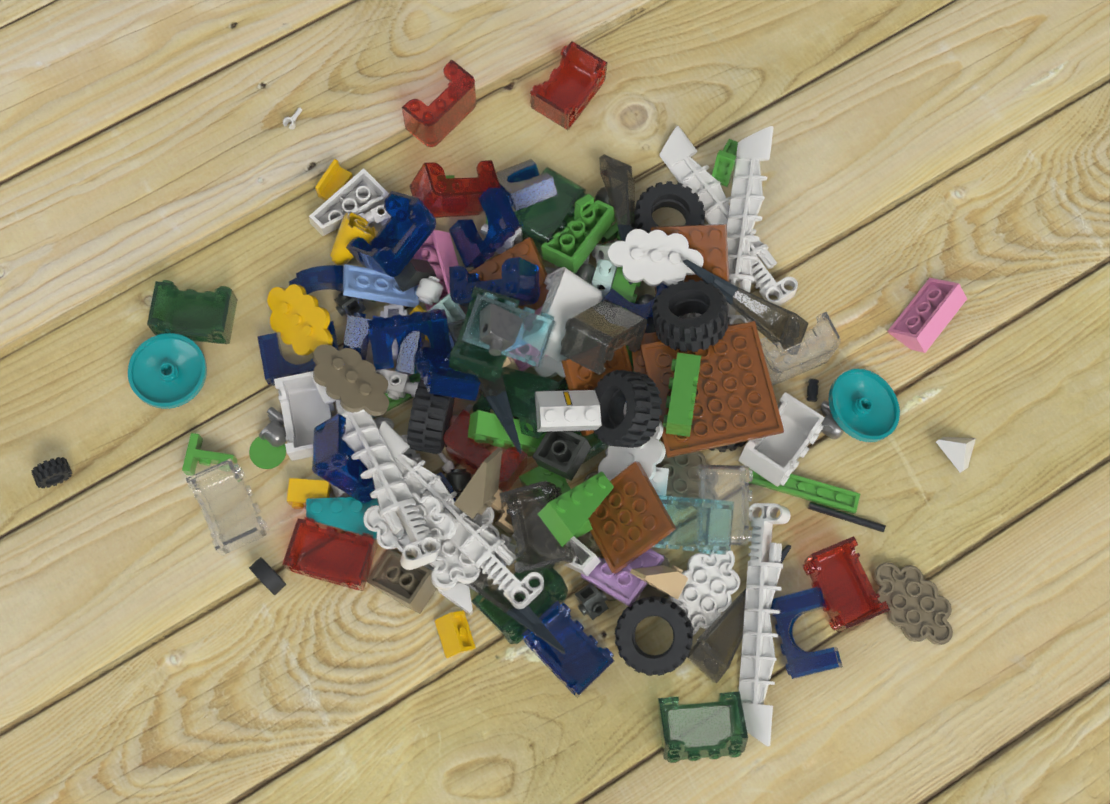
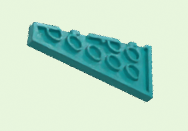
[306,497,379,540]

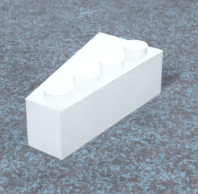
[309,168,389,236]

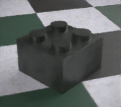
[533,431,591,481]

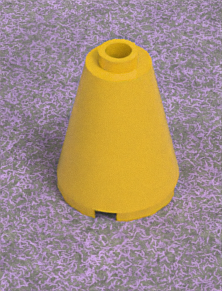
[330,212,378,265]

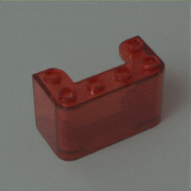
[530,41,608,130]
[402,60,476,147]
[409,160,500,218]
[444,409,527,492]
[282,517,378,591]
[803,536,890,633]

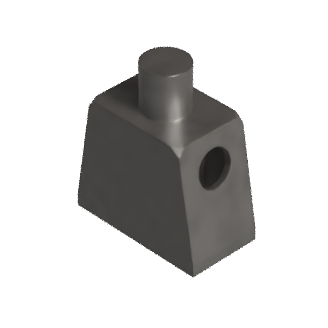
[480,303,523,356]

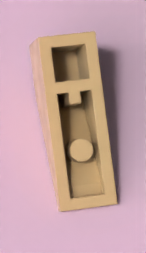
[630,565,688,600]

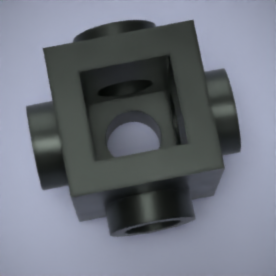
[334,291,366,320]
[575,583,609,620]

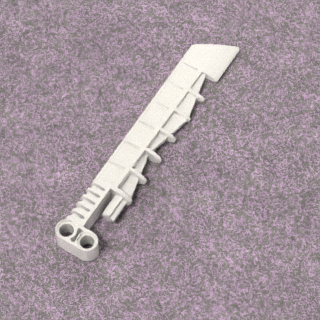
[659,126,798,308]
[727,126,773,325]
[311,371,440,570]
[379,421,544,609]
[736,503,791,746]

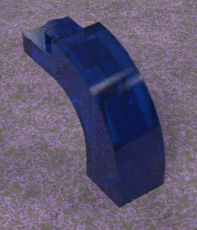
[289,265,344,295]

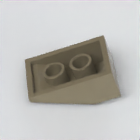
[454,447,502,519]
[367,549,437,614]

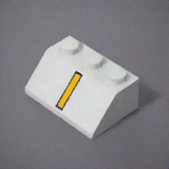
[535,390,601,432]

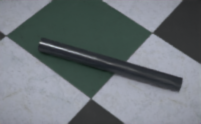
[808,502,886,532]

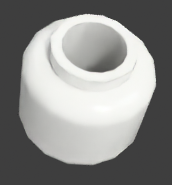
[416,276,443,305]

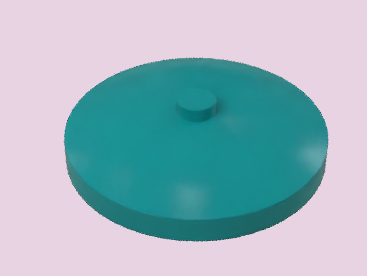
[128,333,207,409]
[828,369,900,442]

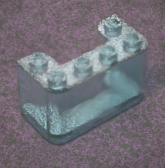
[462,292,557,368]
[654,495,734,555]

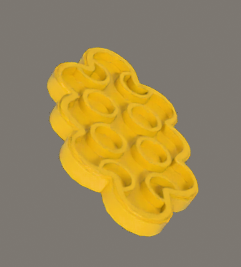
[267,284,333,356]

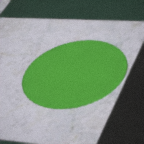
[249,437,286,469]

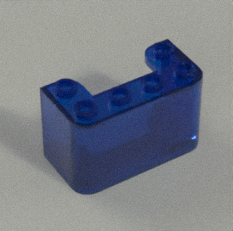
[346,191,436,277]
[449,257,540,311]
[312,414,375,503]
[522,601,615,698]

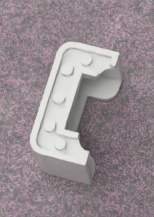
[522,267,602,362]
[274,371,341,461]
[738,392,825,487]

